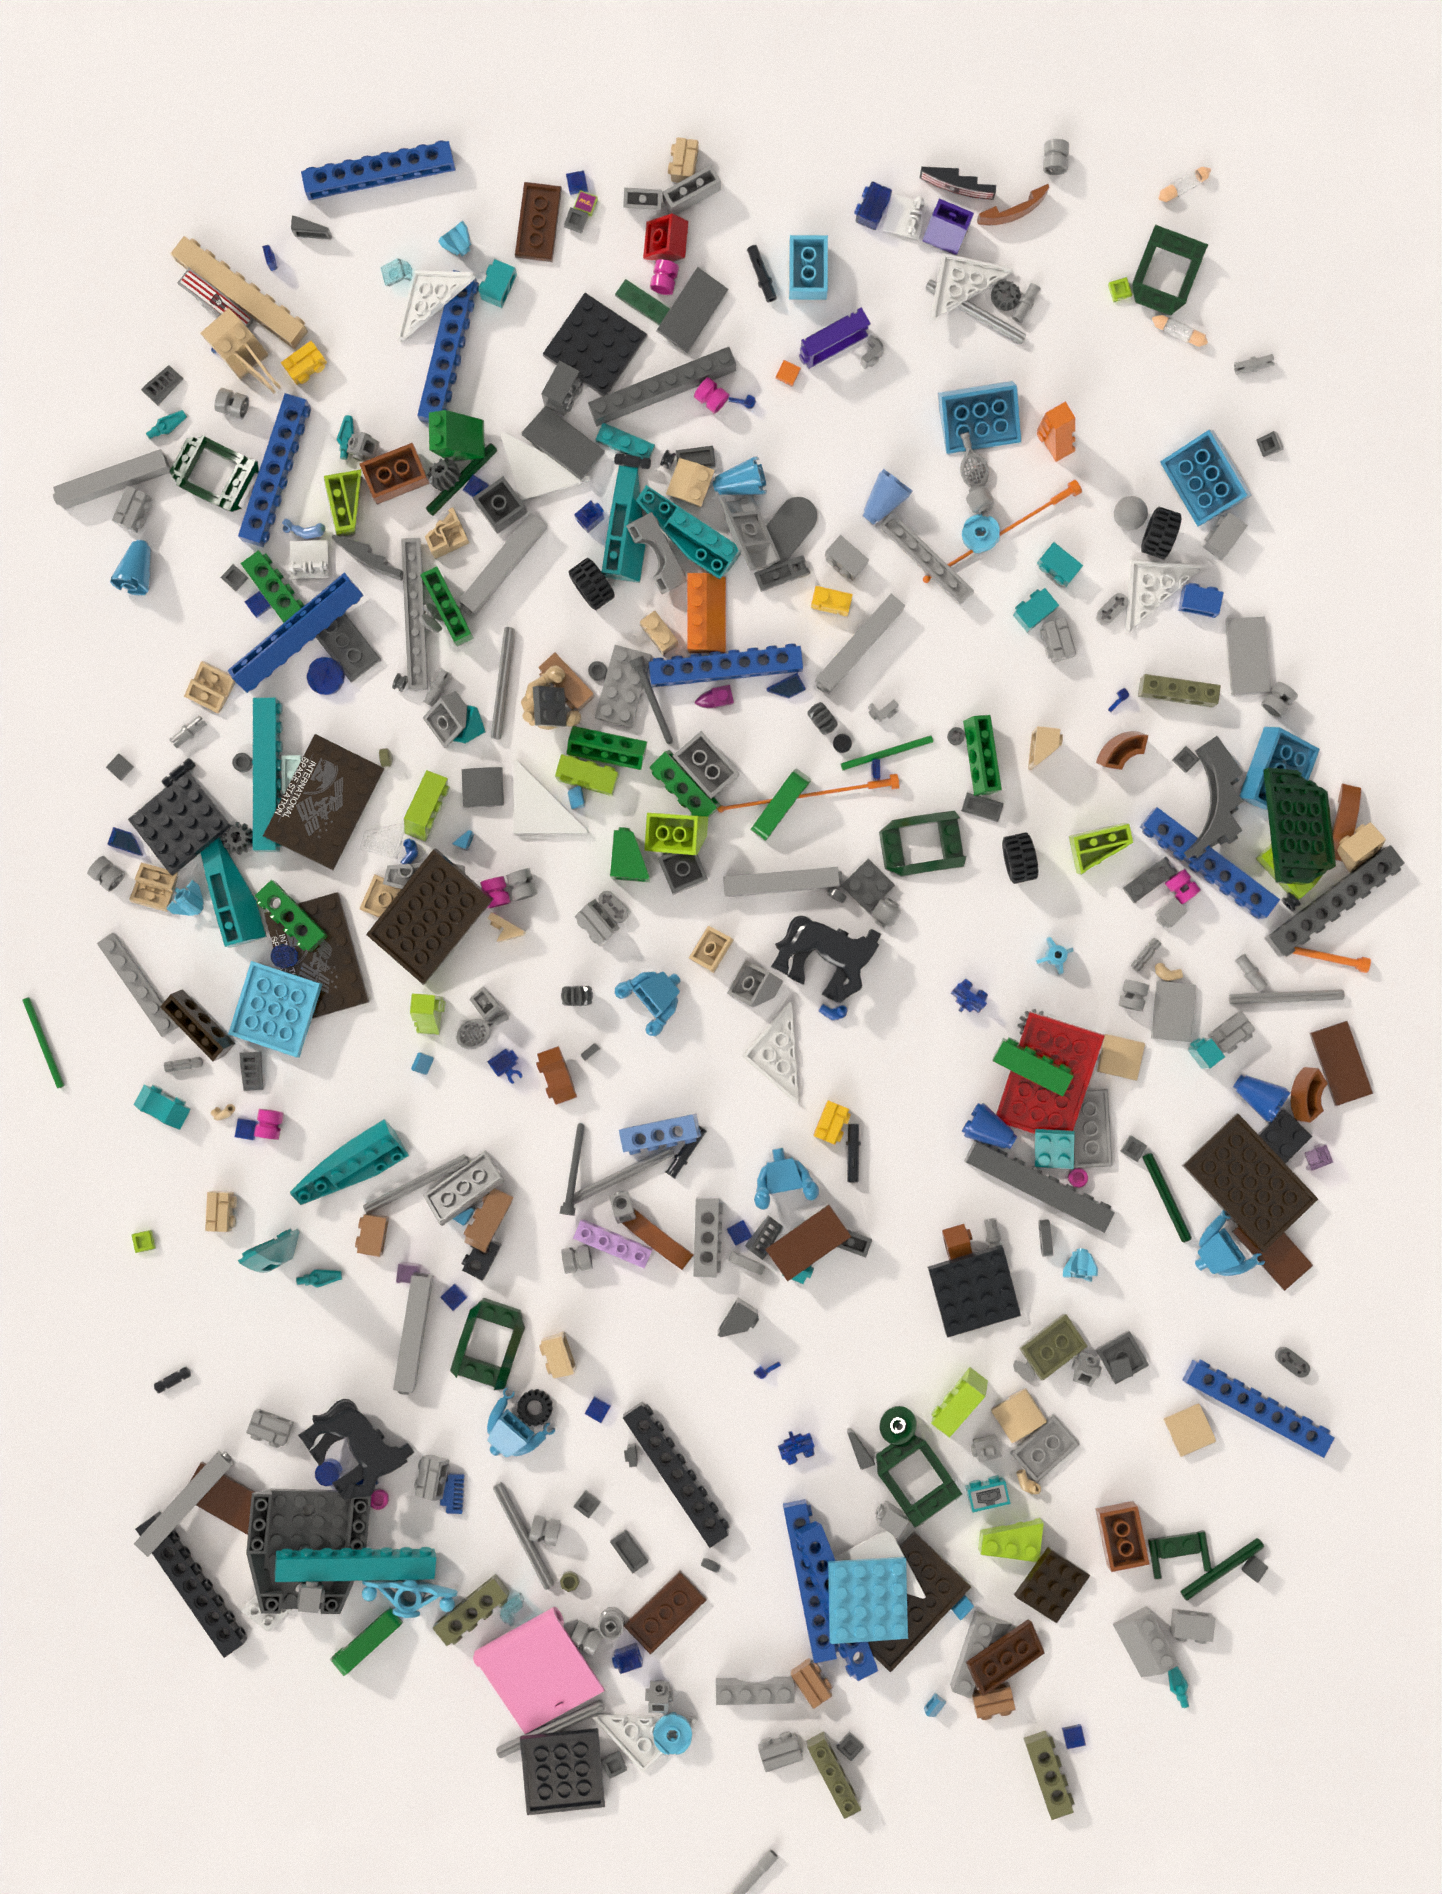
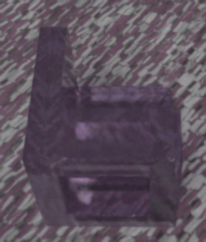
[1304,1144,1334,1171]
[396,1262,421,1284]

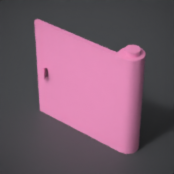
[473,1607,605,1734]

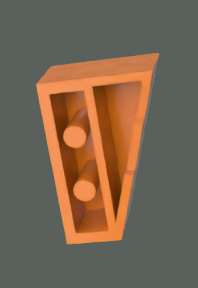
[1037,401,1075,462]

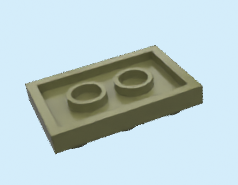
[1019,1314,1088,1380]

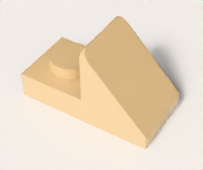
[487,912,526,943]

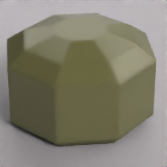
[379,748,393,768]
[560,1571,580,1592]

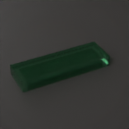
[615,279,670,326]

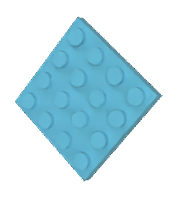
[228,961,322,1058]
[828,1557,908,1644]

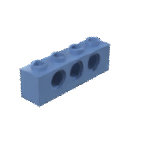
[619,1114,701,1155]

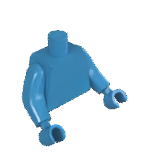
[1195,1210,1265,1276]
[487,1387,555,1457]

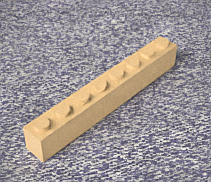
[170,236,308,349]

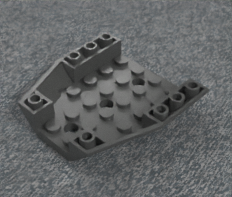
[246,1489,371,1614]

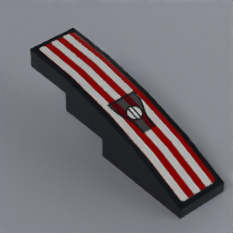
[919,166,996,200]

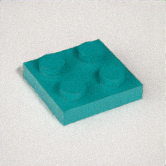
[1035,1129,1075,1169]

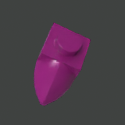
[695,684,734,708]

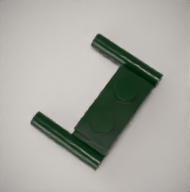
[1148,1530,1212,1579]

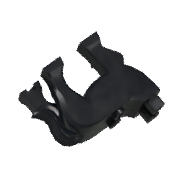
[771,916,881,1003]
[298,1399,415,1500]

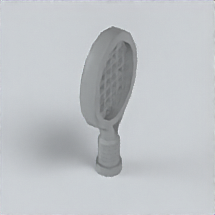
[960,432,989,488]
[456,1012,509,1049]

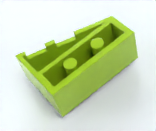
[324,469,362,537]
[555,754,619,797]
[404,770,450,842]
[931,1367,988,1438]
[978,1518,1044,1562]

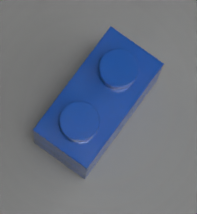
[1178,583,1224,618]

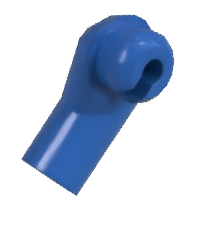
[400,838,418,864]
[818,1004,848,1021]

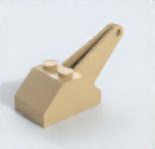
[200,308,281,394]

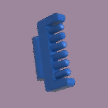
[440,1473,465,1514]

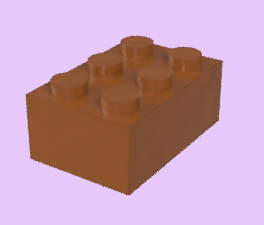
[359,442,430,504]
[1095,1501,1150,1572]

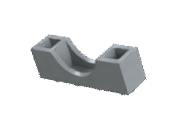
[626,512,687,594]
[716,1676,795,1705]

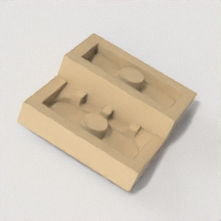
[184,661,235,713]
[129,862,178,912]
[1097,1034,1145,1081]
[991,1388,1047,1443]
[1163,1403,1216,1457]

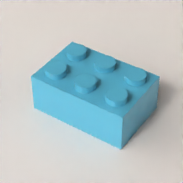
[789,235,828,300]

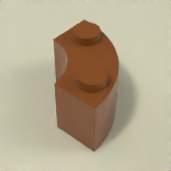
[1096,731,1149,770]
[536,1046,577,1105]
[1291,1067,1328,1123]
[942,1224,975,1260]

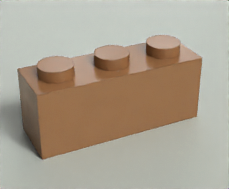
[538,652,595,712]
[463,1188,514,1253]

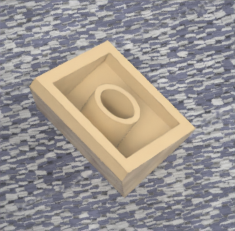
[689,926,734,973]

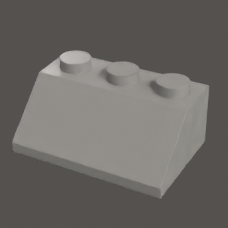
[673,731,740,799]
[1113,1606,1180,1678]

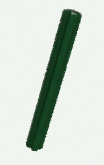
[426,443,497,516]
[1142,1153,1192,1243]
[1180,1538,1264,1601]

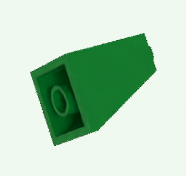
[429,410,485,462]
[610,827,650,882]

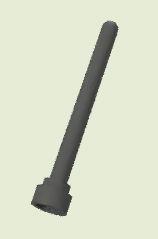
[629,656,673,744]
[559,1123,585,1216]

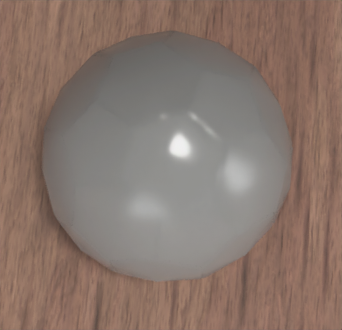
[1113,496,1148,530]

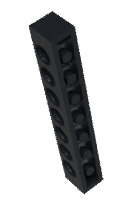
[622,1401,730,1548]
[135,1511,247,1658]

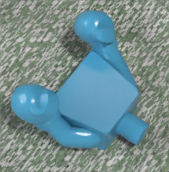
[614,972,681,1036]
[754,1148,819,1210]

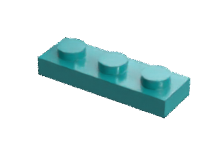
[595,423,655,459]

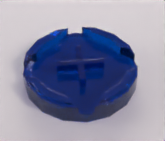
[306,657,345,695]

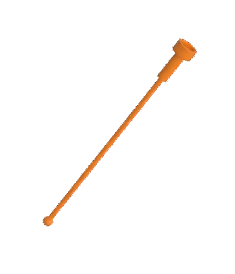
[923,479,1082,583]
[718,773,899,813]

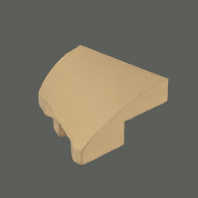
[425,507,469,559]

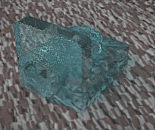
[380,258,412,287]
[500,1592,525,1627]

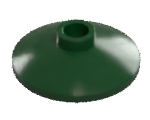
[879,1406,917,1445]

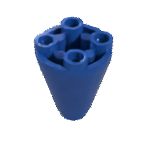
[1233,1074,1291,1123]
[961,1103,1017,1149]

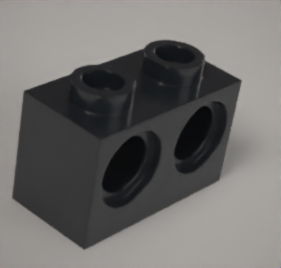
[461,1239,502,1281]

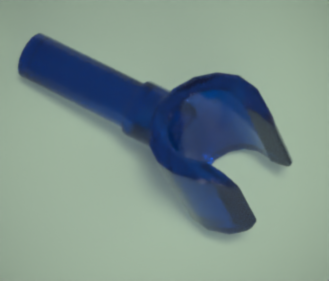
[728,395,756,409]
[1107,688,1129,713]
[753,1362,781,1379]

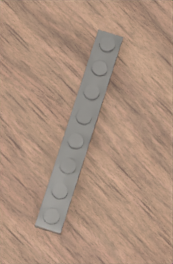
[401,538,428,691]

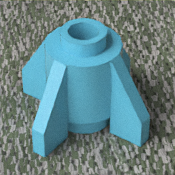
[438,221,472,257]
[166,880,204,916]
[1035,937,1074,974]
[1062,1248,1098,1282]

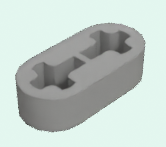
[1096,593,1128,625]
[598,891,628,923]
[728,1251,765,1275]

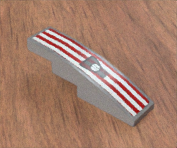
[177,268,254,328]

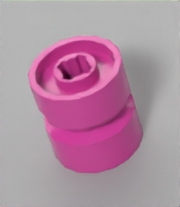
[650,259,679,295]
[694,377,730,414]
[1164,869,1201,904]
[480,876,511,909]
[254,1109,284,1140]

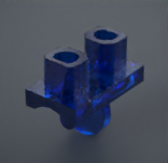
[950,979,988,1013]
[778,1431,815,1465]

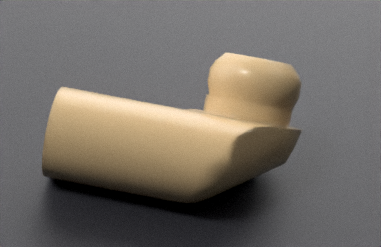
[1155,963,1183,981]
[211,1104,235,1121]
[1016,1469,1041,1495]

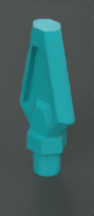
[146,410,187,439]
[336,415,354,460]
[296,1269,342,1288]
[1168,1666,1189,1708]

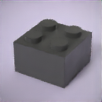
[541,360,583,416]
[472,476,528,534]
[658,853,708,895]

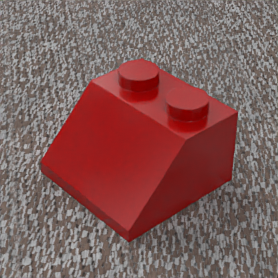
[643,213,689,262]

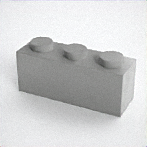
[662,165,721,215]

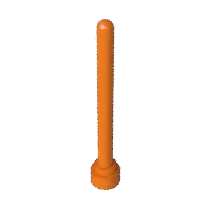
[1292,947,1371,973]

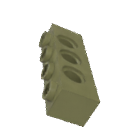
[1138,674,1221,708]
[432,1574,510,1647]
[807,1731,861,1819]
[1023,1731,1075,1820]

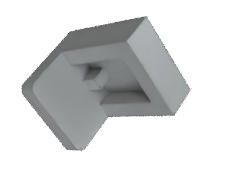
[860,335,884,369]
[868,699,899,722]

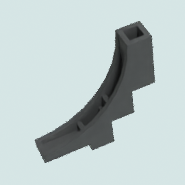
[1184,736,1243,859]

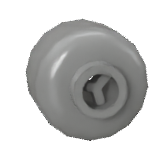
[966,485,994,515]
[872,898,901,927]

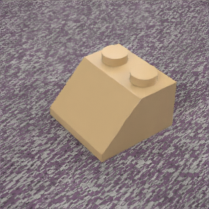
[666,458,715,508]
[1028,726,1063,770]
[1337,822,1386,873]
[539,1331,577,1378]

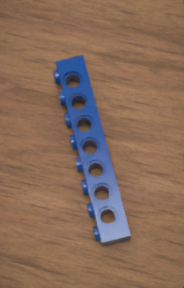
[301,140,456,200]
[417,270,479,423]
[238,393,311,548]
[649,643,803,688]
[1140,807,1281,919]
[1182,1359,1335,1458]
[783,1499,839,1663]
[795,1521,879,1681]

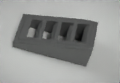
[291,215,332,240]
[141,365,184,406]
[239,1051,263,1091]
[745,1215,783,1260]
[847,1428,875,1470]

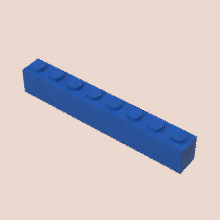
[228,572,364,693]

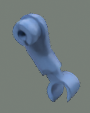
[282,519,326,539]

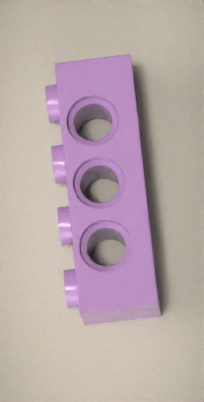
[573,1219,652,1269]

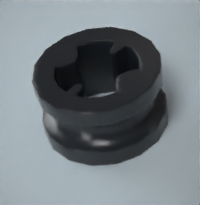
[660,450,676,469]
[1281,893,1301,911]

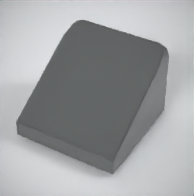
[1256,431,1284,457]
[1241,1555,1268,1583]

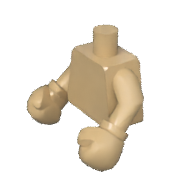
[521,665,581,730]

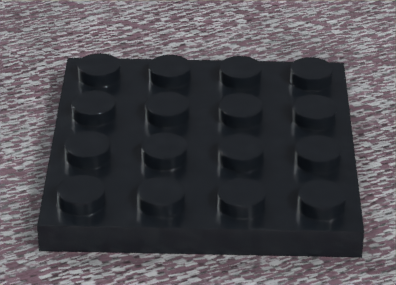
[543,293,648,396]
[128,770,232,876]
[927,1245,1021,1338]
[520,1728,605,1815]

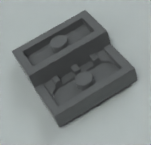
[461,767,504,808]

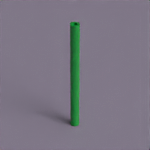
[840,735,933,771]
[22,997,64,1089]

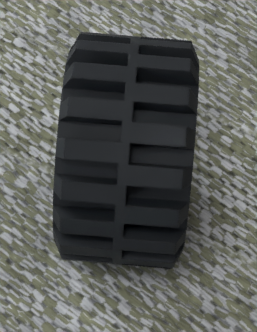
[1141,506,1182,560]
[568,557,615,610]
[1002,832,1039,884]

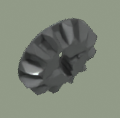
[991,280,1021,311]

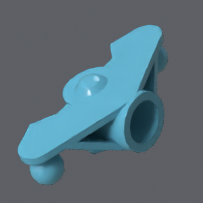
[362,1580,458,1618]

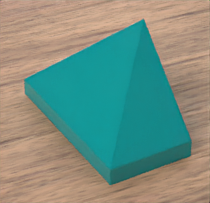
[453,705,486,744]

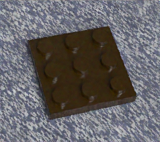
[1014,1547,1091,1623]

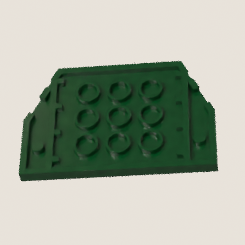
[1263,768,1336,885]

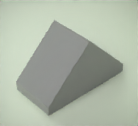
[469,986,503,1021]

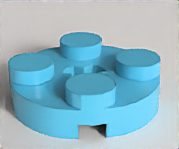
[962,514,1000,553]
[653,1712,692,1755]

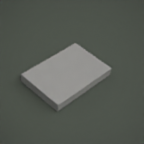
[1151,981,1196,1042]
[1010,1414,1080,1483]

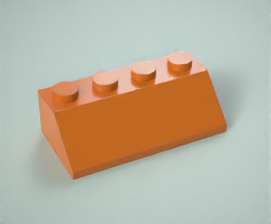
[687,573,726,653]

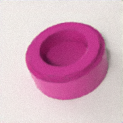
[1068,1168,1088,1188]
[370,1489,389,1510]

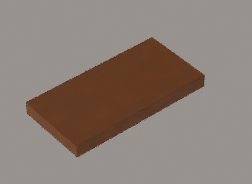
[515,182,562,262]
[1309,1021,1373,1106]
[765,1204,852,1282]
[1232,1227,1314,1291]
[189,1462,255,1535]
[624,1570,707,1655]
[966,1619,1045,1696]

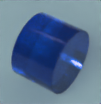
[271,944,298,969]
[315,1458,342,1486]

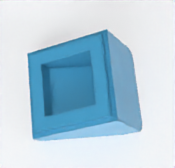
[568,786,585,809]
[452,830,474,850]
[411,1052,434,1075]
[453,1206,476,1226]
[951,1595,974,1620]
[924,1693,946,1717]

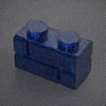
[854,181,892,231]

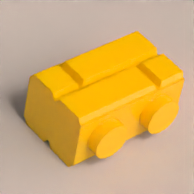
[280,341,327,385]
[811,586,853,617]
[813,1100,851,1145]

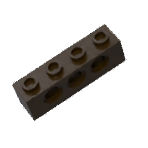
[160,989,235,1062]

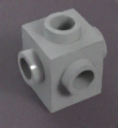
[347,432,380,462]
[1072,1352,1102,1387]
[645,1680,673,1714]

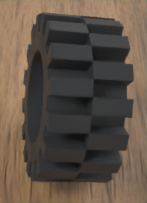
[517,1389,553,1427]

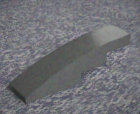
[332,534,403,581]

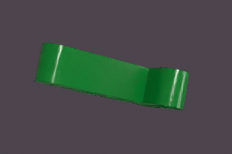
[750,768,812,841]
[330,1607,403,1676]

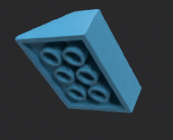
[938,381,1021,454]
[1160,429,1252,527]
[1239,727,1320,811]

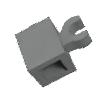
[970,1434,1002,1462]

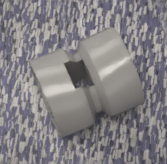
[1043,139,1069,175]
[214,387,249,420]
[1261,682,1298,718]
[87,856,125,892]
[506,868,538,901]
[1118,979,1150,1012]
[561,1244,593,1274]
[529,1515,561,1546]
[598,1607,625,1640]
[570,1620,602,1656]

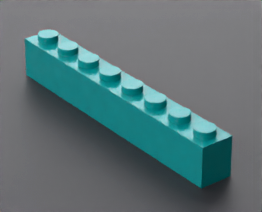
[253,697,283,852]
[275,1547,437,1582]

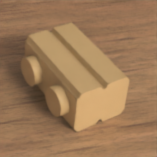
[668,137,699,183]
[640,611,678,656]
[205,1191,237,1232]

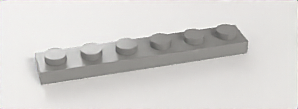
[879,512,974,605]
[97,932,179,1037]

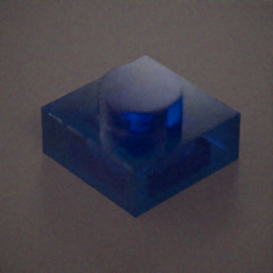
[566,170,588,195]
[463,474,489,498]
[440,1283,468,1311]

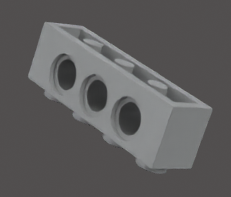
[693,1197,723,1277]

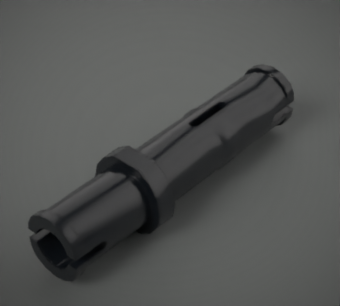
[747,245,777,303]
[846,1124,861,1182]
[665,1126,707,1179]

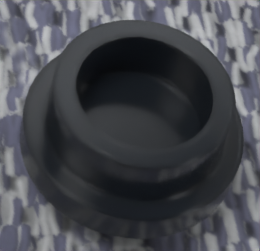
[833,734,852,753]

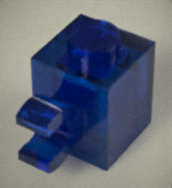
[574,500,605,534]
[487,1048,523,1084]
[612,1642,643,1674]

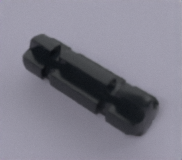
[614,453,651,470]
[161,758,196,788]
[154,1367,191,1394]

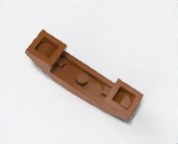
[977,184,1050,226]
[1332,783,1361,862]
[622,1207,694,1270]

